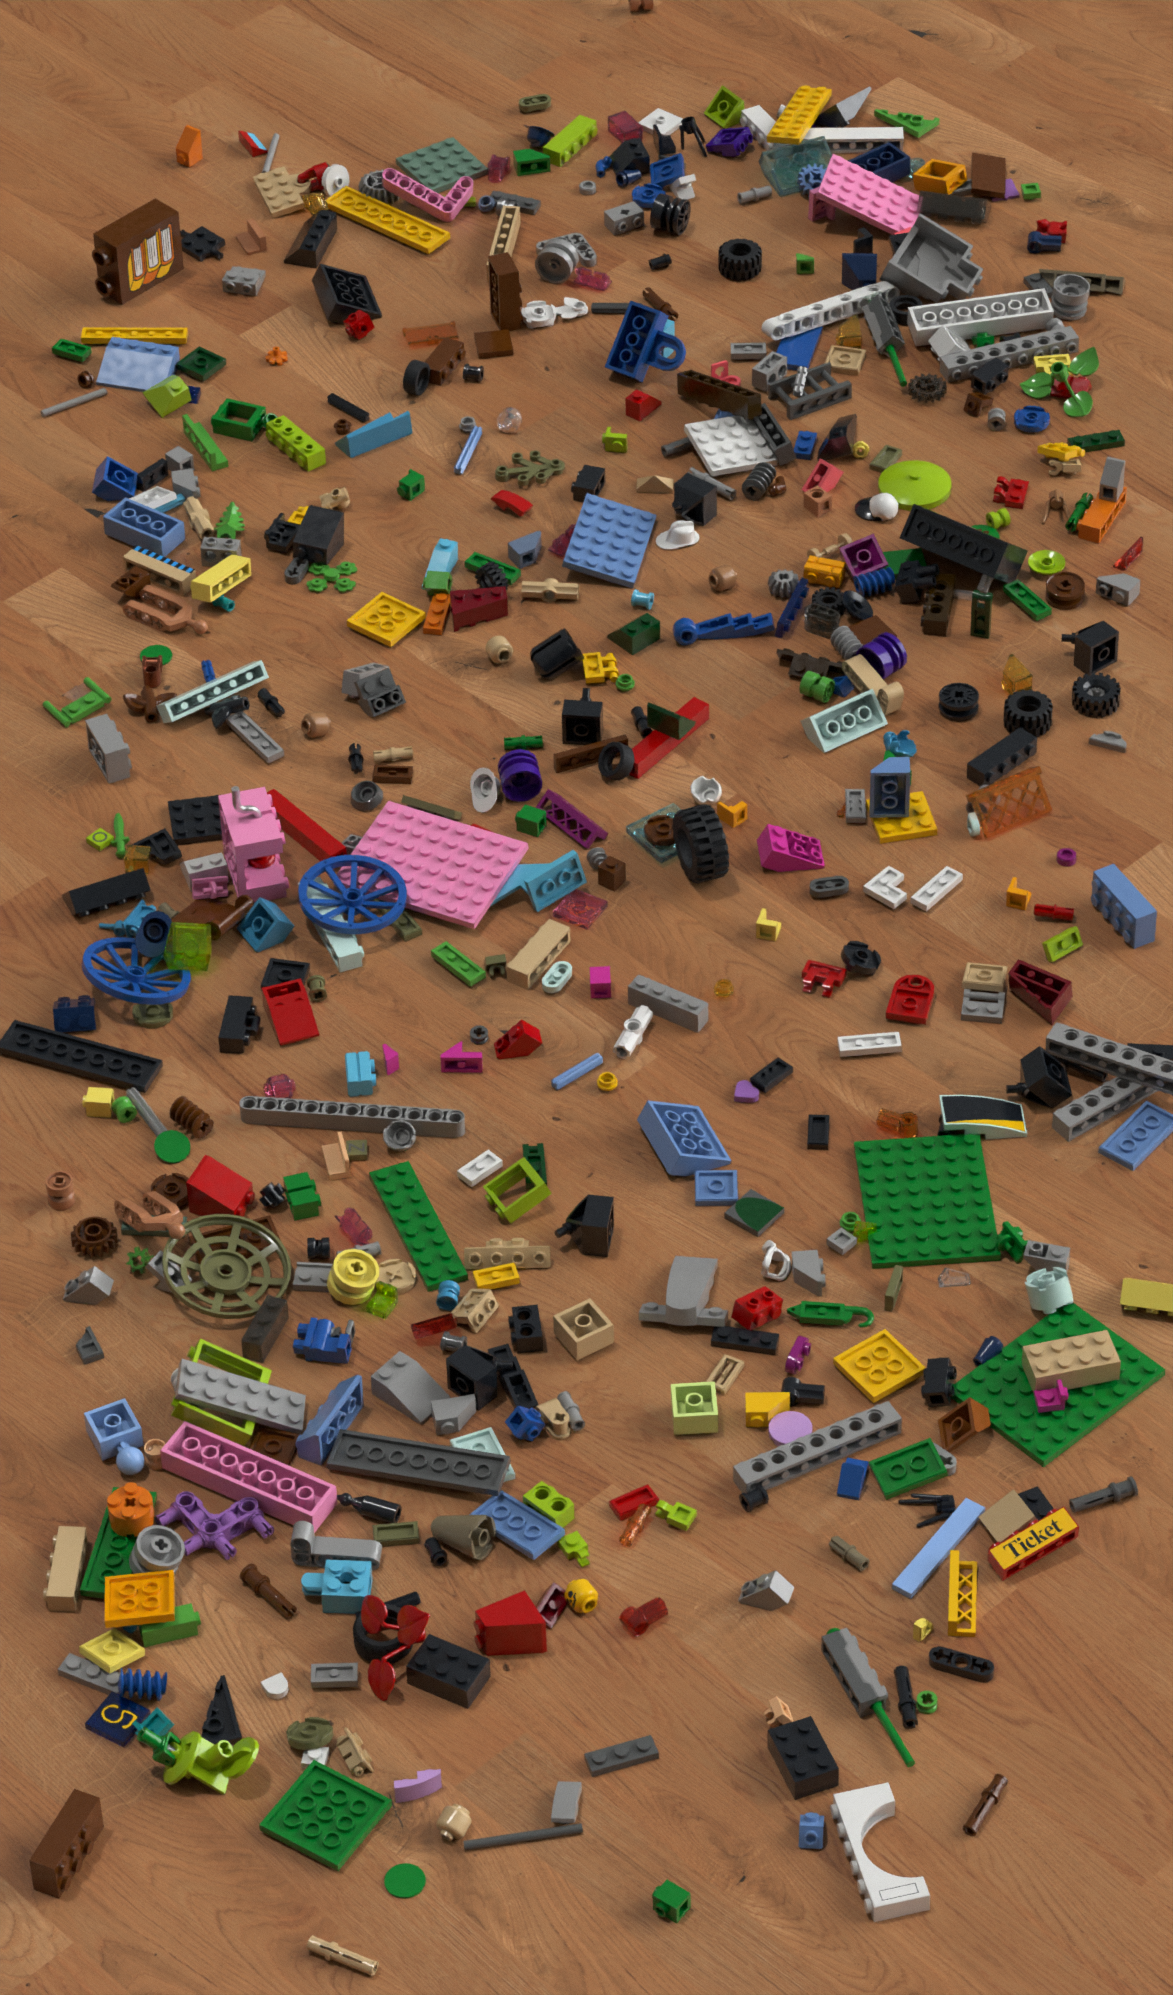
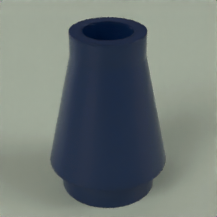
[616,169,641,187]
[973,1336,1003,1366]

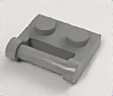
[961,989,1005,1024]

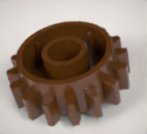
[71,1217,118,1258]

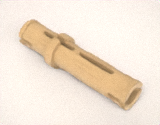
[306,1935,379,1976]

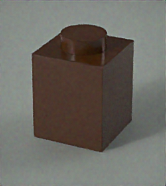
[598,856,626,892]

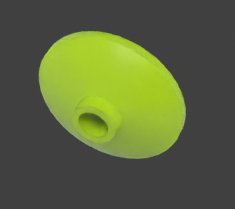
[1028,550,1065,575]

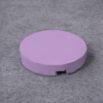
[769,1411,812,1446]

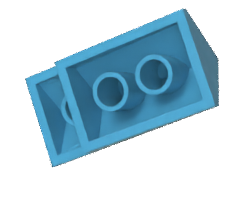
[335,411,412,458]

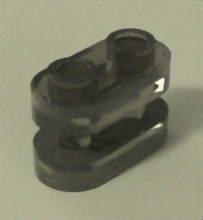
[804,603,840,639]

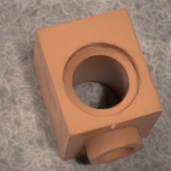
[804,485,832,517]

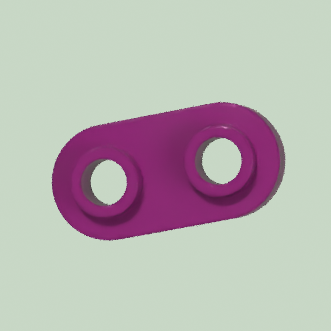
[785,1336,811,1374]

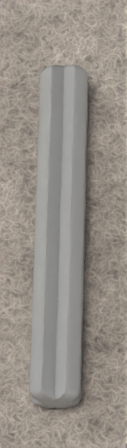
[126,1087,168,1137]

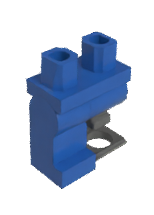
[293,1317,356,1364]

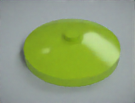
[878,460,951,511]

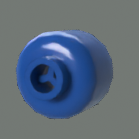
[672,618,698,646]

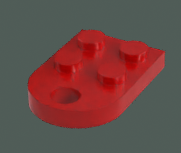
[886,975,934,1025]

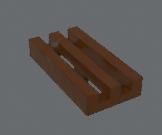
[372,765,413,784]

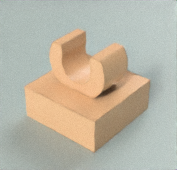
[764,1696,794,1728]

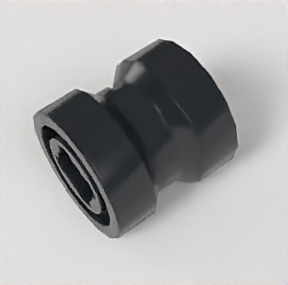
[307,1237,330,1259]

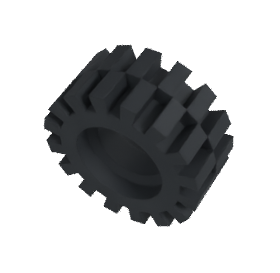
[475,562,508,590]
[812,587,845,620]

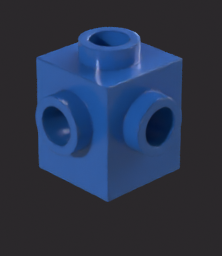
[505,1406,545,1441]

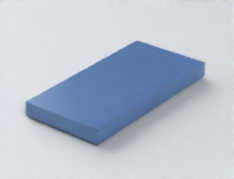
[1098,1101,1173,1171]
[469,1490,565,1560]

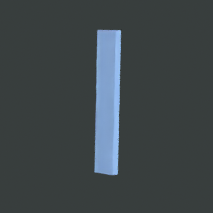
[892,1498,985,1599]

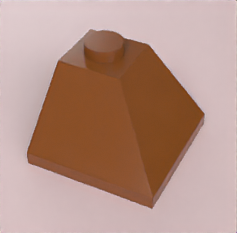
[938,1397,991,1453]

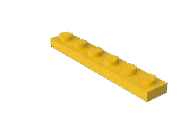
[81,327,188,345]

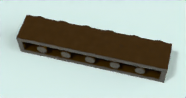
[677,370,762,420]

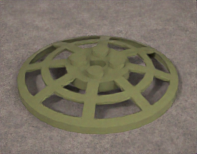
[162,1214,291,1319]

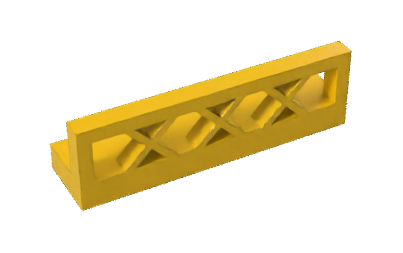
[948,1550,977,1637]

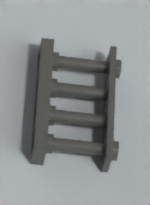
[768,362,852,420]

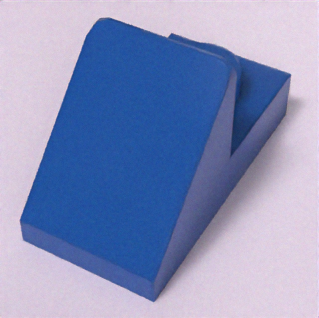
[837,1457,869,1500]

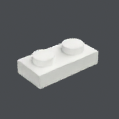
[457,1150,503,1187]

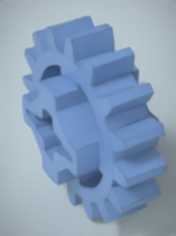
[797,163,826,198]

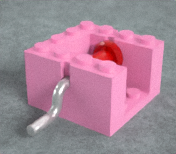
[218,786,289,903]

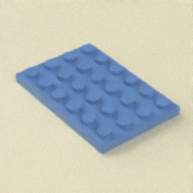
[562,493,657,588]

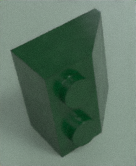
[607,613,660,655]

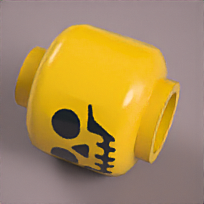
[564,1579,598,1613]

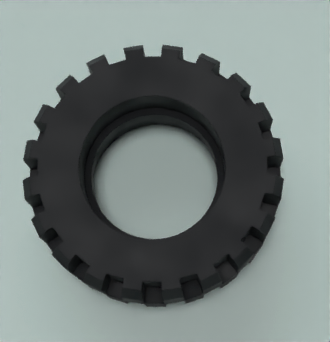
[672,804,729,884]

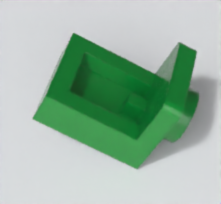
[972,332,995,348]

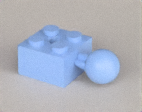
[84,1398,145,1475]

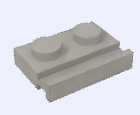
[293,1262,332,1292]

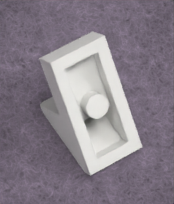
[669,174,696,199]

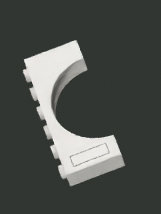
[830,1782,930,1922]

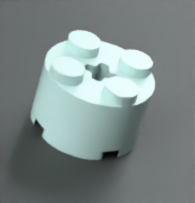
[1025,1267,1073,1314]

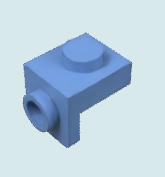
[799,1812,824,1849]

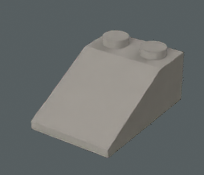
[371,1351,450,1425]

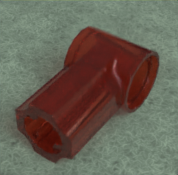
[619,1597,668,1637]

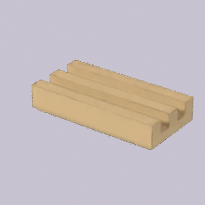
[706,1354,744,1396]

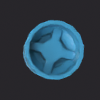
[436,1280,460,1311]

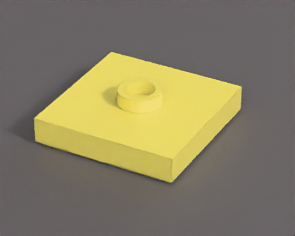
[79,1628,145,1674]

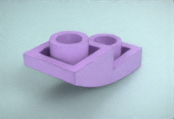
[394,1769,442,1803]

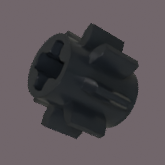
[259,1182,285,1208]

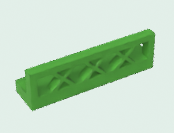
[182,414,229,471]

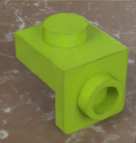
[602,427,628,453]

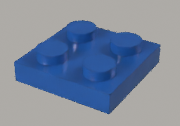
[650,153,685,188]

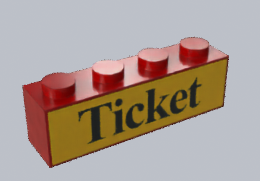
[987,1506,1079,1581]

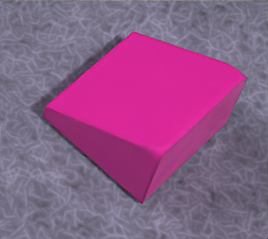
[382,1044,399,1075]

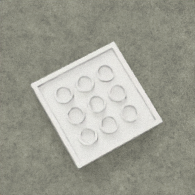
[684,416,778,476]

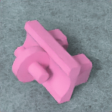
[192,876,228,900]

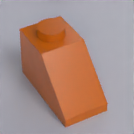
[176,125,203,168]

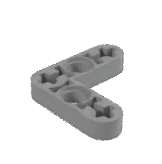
[536,233,597,267]

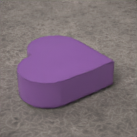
[734,1080,759,1103]

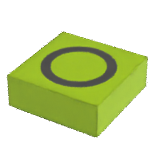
[86,828,114,851]

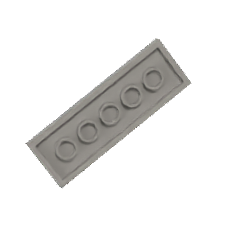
[175,1359,306,1434]

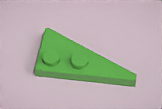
[874,109,940,138]

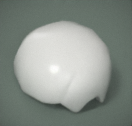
[870,493,898,521]
[690,776,722,805]

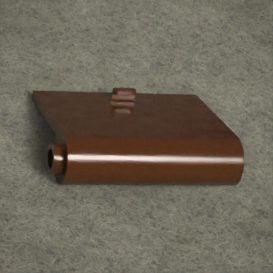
[171,895,254,940]

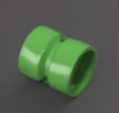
[799,671,835,703]

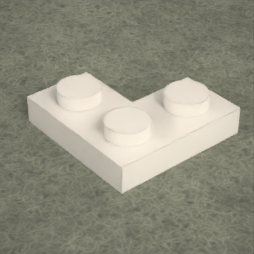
[863,866,907,909]

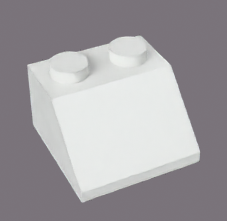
[928,325,971,361]
[180,852,229,892]

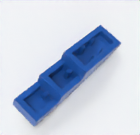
[696,613,775,639]

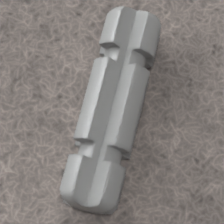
[793,366,807,397]

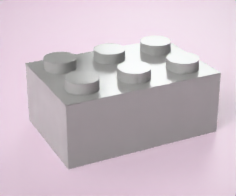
[85,714,132,784]

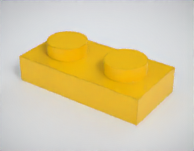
[473,1263,520,1289]

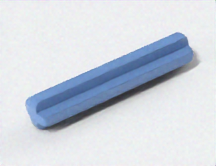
[551,1053,603,1090]

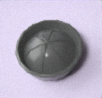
[350,781,383,811]

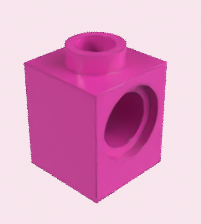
[590,966,611,998]

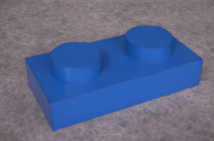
[794,431,817,460]

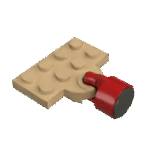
[253,162,330,219]

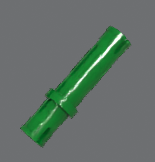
[1065,492,1093,532]

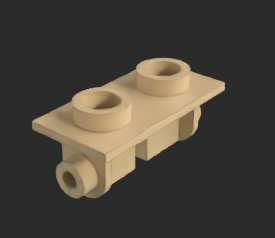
[337,1727,374,1776]

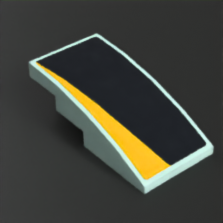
[939,1095,1027,1140]

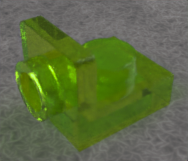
[366,1281,398,1319]

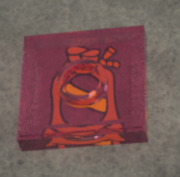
[553,889,608,930]

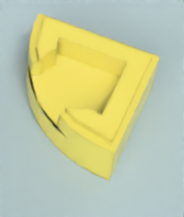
[913,1618,934,1642]

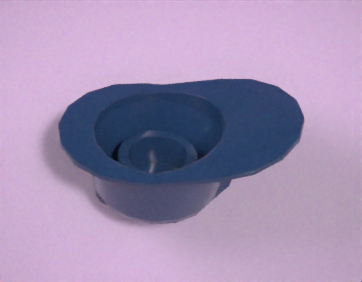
[523,125,555,148]
[135,911,173,958]

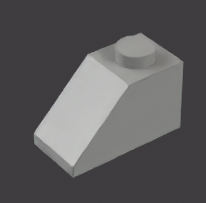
[431,1394,476,1435]

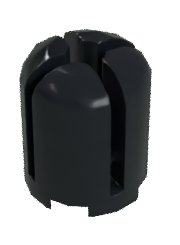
[530,628,584,680]

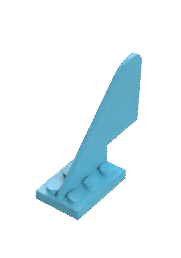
[491,850,587,912]

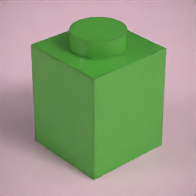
[423,571,453,595]

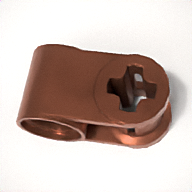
[142,655,163,688]

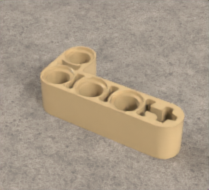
[842,654,904,716]

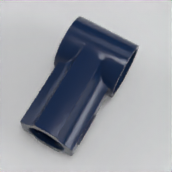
[1027,231,1062,254]

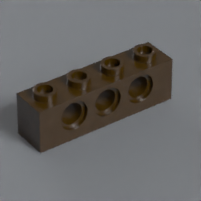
[920,573,956,636]

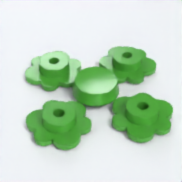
[306,561,357,592]

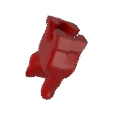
[1036,219,1067,243]

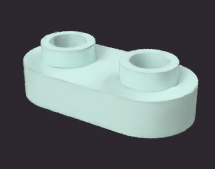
[542,961,572,993]

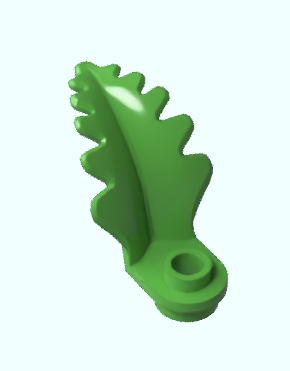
[214,502,245,539]

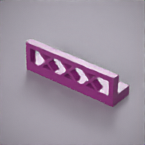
[535,789,609,849]

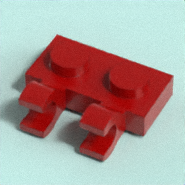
[993,476,1029,509]
[801,959,847,998]

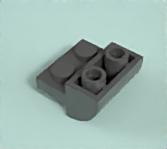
[354,668,406,717]

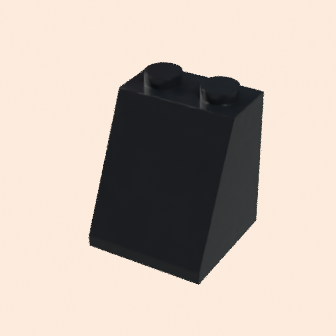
[293,505,344,565]

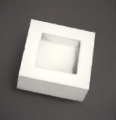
[301,1747,329,1769]

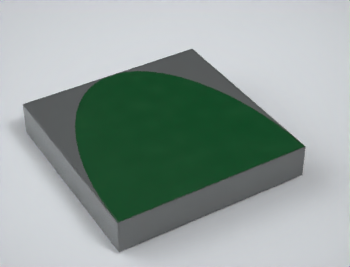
[724,1189,784,1237]

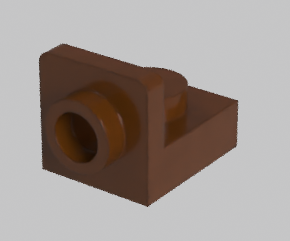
[963,392,994,416]

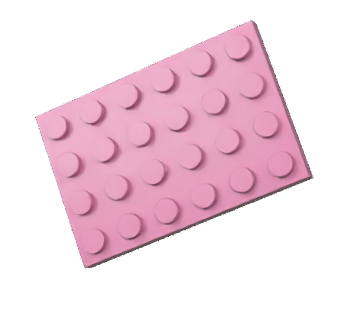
[816,154,924,235]

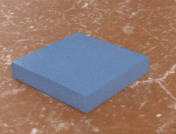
[695,1170,738,1206]

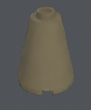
[431,1515,496,1560]

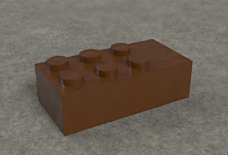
[488,252,523,331]
[29,1789,104,1898]

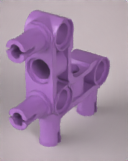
[154,1491,274,1560]

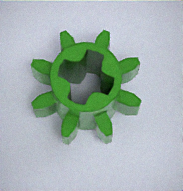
[126,1246,154,1274]

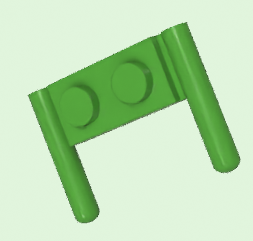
[43,677,112,727]

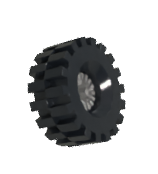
[1072,672,1121,718]

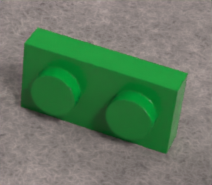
[52,339,92,362]

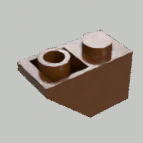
[111,566,151,599]

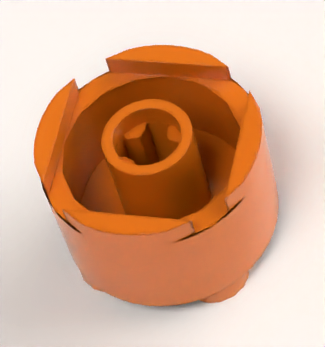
[107,1482,154,1537]

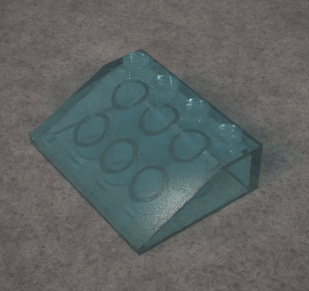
[759,136,832,197]

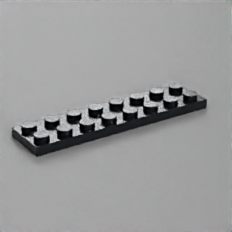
[0,1020,163,1093]

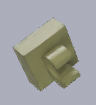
[484,954,506,978]

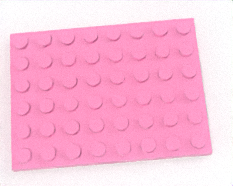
[333,801,529,929]

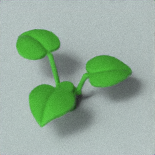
[1020,347,1099,417]

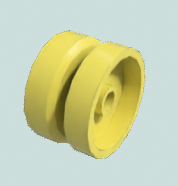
[327,1249,379,1305]

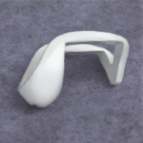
[761,1240,791,1281]

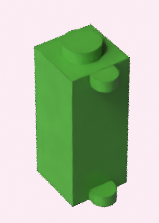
[139,1603,201,1647]

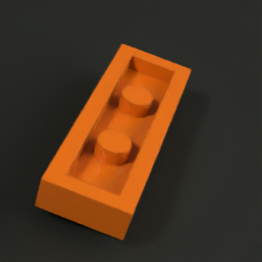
[423,593,450,636]

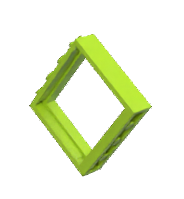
[171,1338,272,1446]

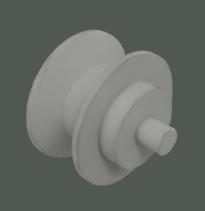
[586,847,608,869]

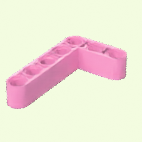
[382,168,473,222]

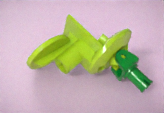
[137,1727,259,1795]

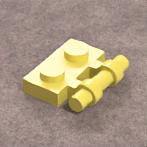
[1033,354,1073,377]

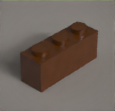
[425,337,466,386]

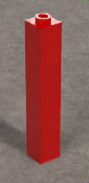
[629,697,709,779]
[267,789,347,870]

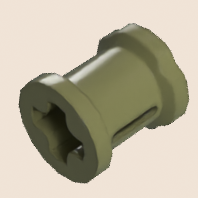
[307,975,327,1002]

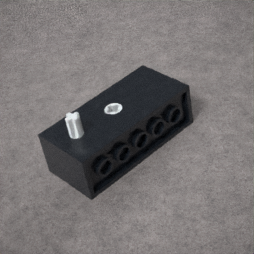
[900,504,1028,593]

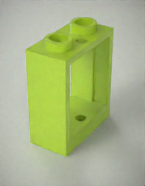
[483,1157,552,1224]

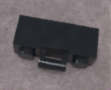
[218,995,261,1054]

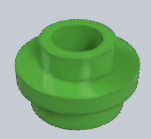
[616,674,635,691]
[840,1212,861,1232]

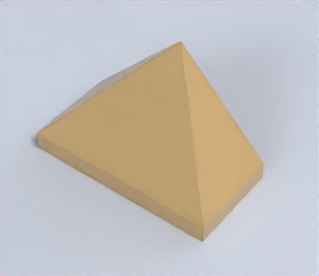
[636,475,674,493]

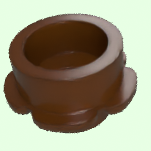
[77,371,94,388]
[334,419,352,435]

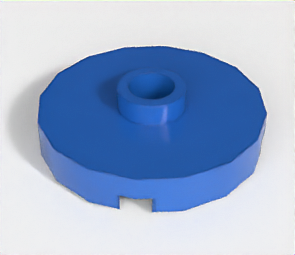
[632,183,666,208]
[1014,406,1050,432]

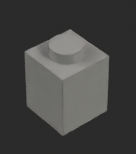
[165,446,194,471]

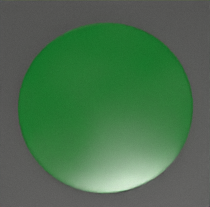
[140,645,172,665]
[154,1130,190,1163]
[384,1863,426,1899]

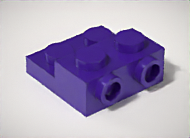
[706,127,753,157]

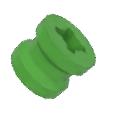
[111,1096,137,1123]

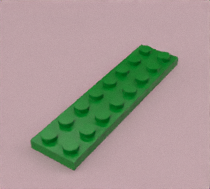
[369,1161,468,1292]

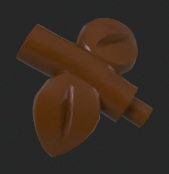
[123,685,177,723]

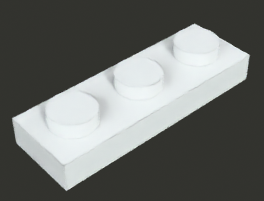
[910,866,963,912]
[837,1032,902,1057]

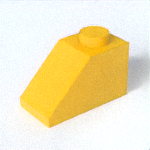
[745,1392,790,1427]

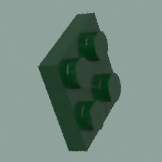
[176,346,226,382]

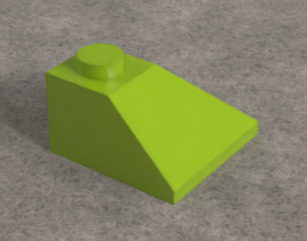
[142,375,191,418]

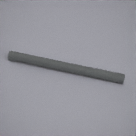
[463,1823,583,1850]

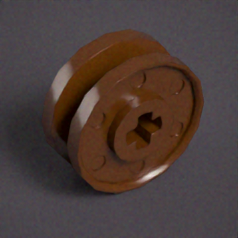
[1045,572,1085,610]

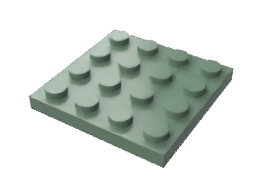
[396,137,488,193]

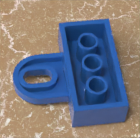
[605,300,686,382]

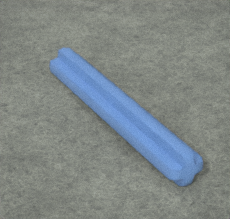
[454,426,482,475]

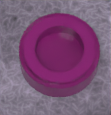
[1056,848,1076,867]

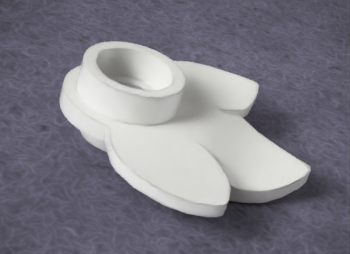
[555,297,588,319]

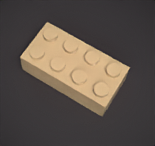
[1022,1330,1121,1393]

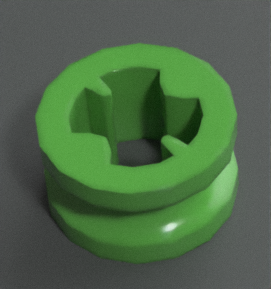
[916,1691,937,1714]

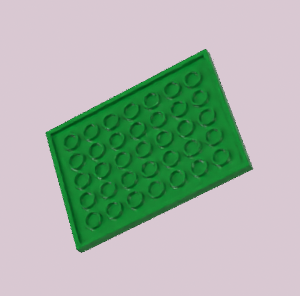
[854,1134,1001,1269]
[951,1303,1166,1467]

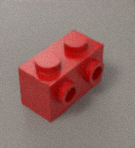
[731,1286,783,1331]

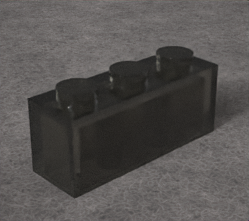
[241,1295,289,1363]

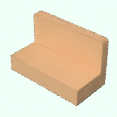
[322,1131,350,1181]

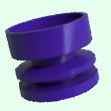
[856,632,907,680]
[498,749,542,802]

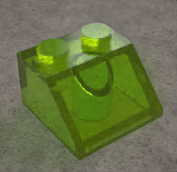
[163,922,211,971]

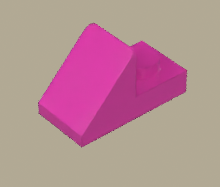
[440,1041,483,1073]

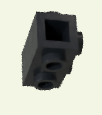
[971,357,1009,395]
[921,1357,957,1407]

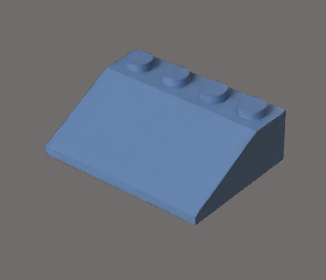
[96,337,180,392]
[637,1101,731,1176]

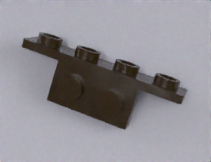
[776,648,845,679]

